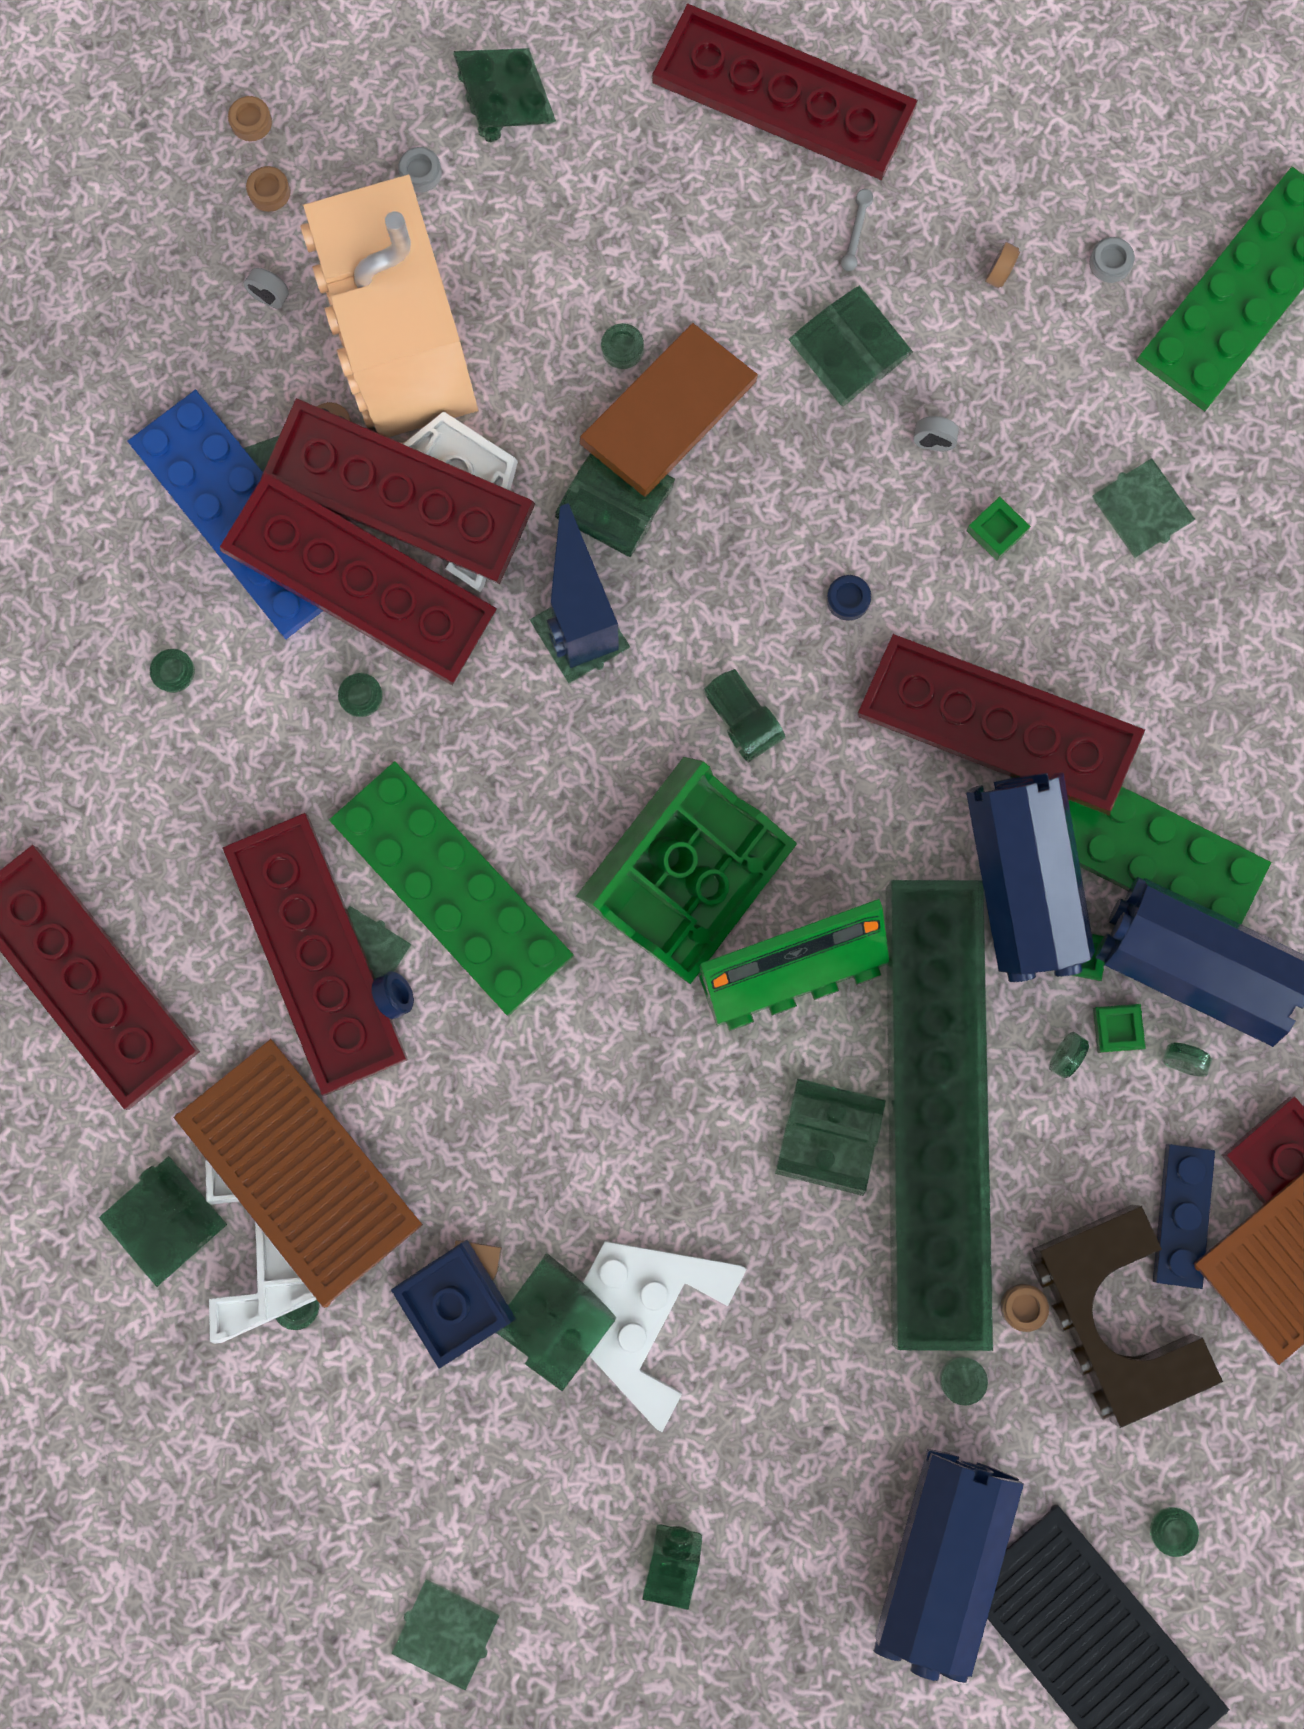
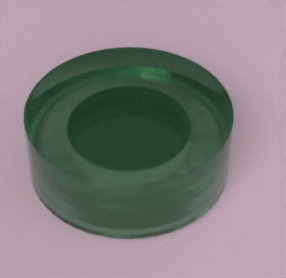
[601,323,644,369]
[1049,1032,1089,1079]
[1162,1043,1212,1077]
[940,1356,988,1406]

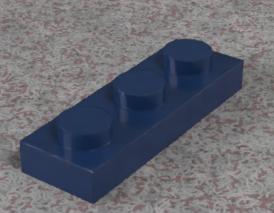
[1153,1144,1215,1289]

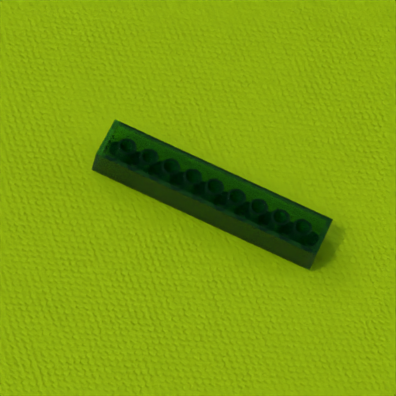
[886,880,993,1351]

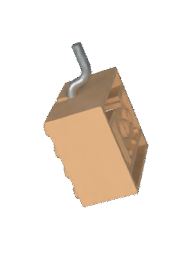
[300,174,478,437]

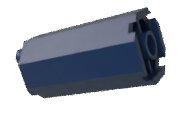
[966,773,1095,982]
[1095,877,1304,1047]
[873,1449,1024,1683]

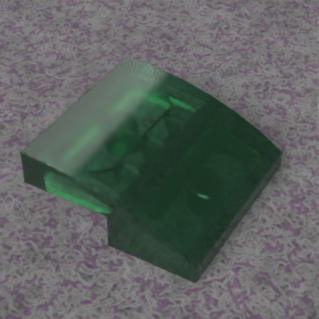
[788,285,913,407]
[555,453,675,557]
[775,1078,886,1196]
[496,1253,617,1391]

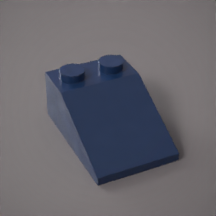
[546,503,619,669]

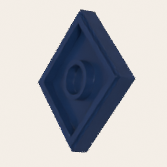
[391,1240,516,1369]

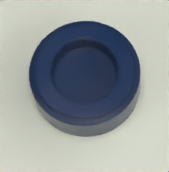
[827,575,871,621]
[371,971,414,1019]

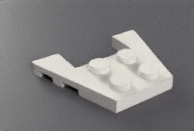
[404,411,518,592]
[205,1161,317,1344]
[561,1241,747,1432]

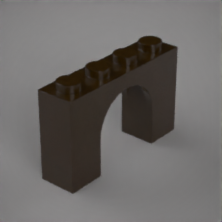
[1031,1205,1223,1428]

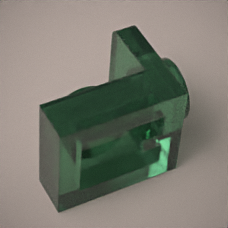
[642,1524,702,1610]

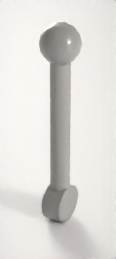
[841,189,873,271]

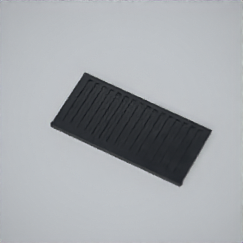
[987,1505,1230,1729]

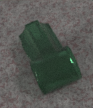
[703,669,786,763]

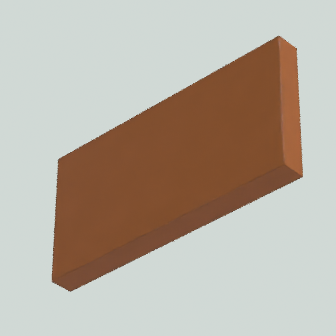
[579,323,758,497]

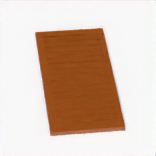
[173,1039,423,1308]
[1193,1171,1304,1365]

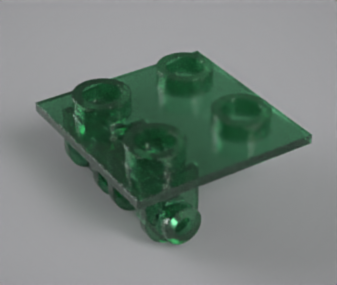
[453,48,556,142]
[99,1156,227,1287]

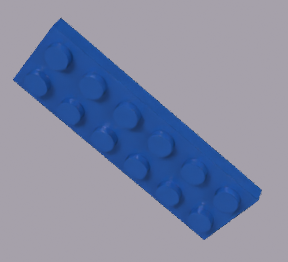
[127,389,323,639]

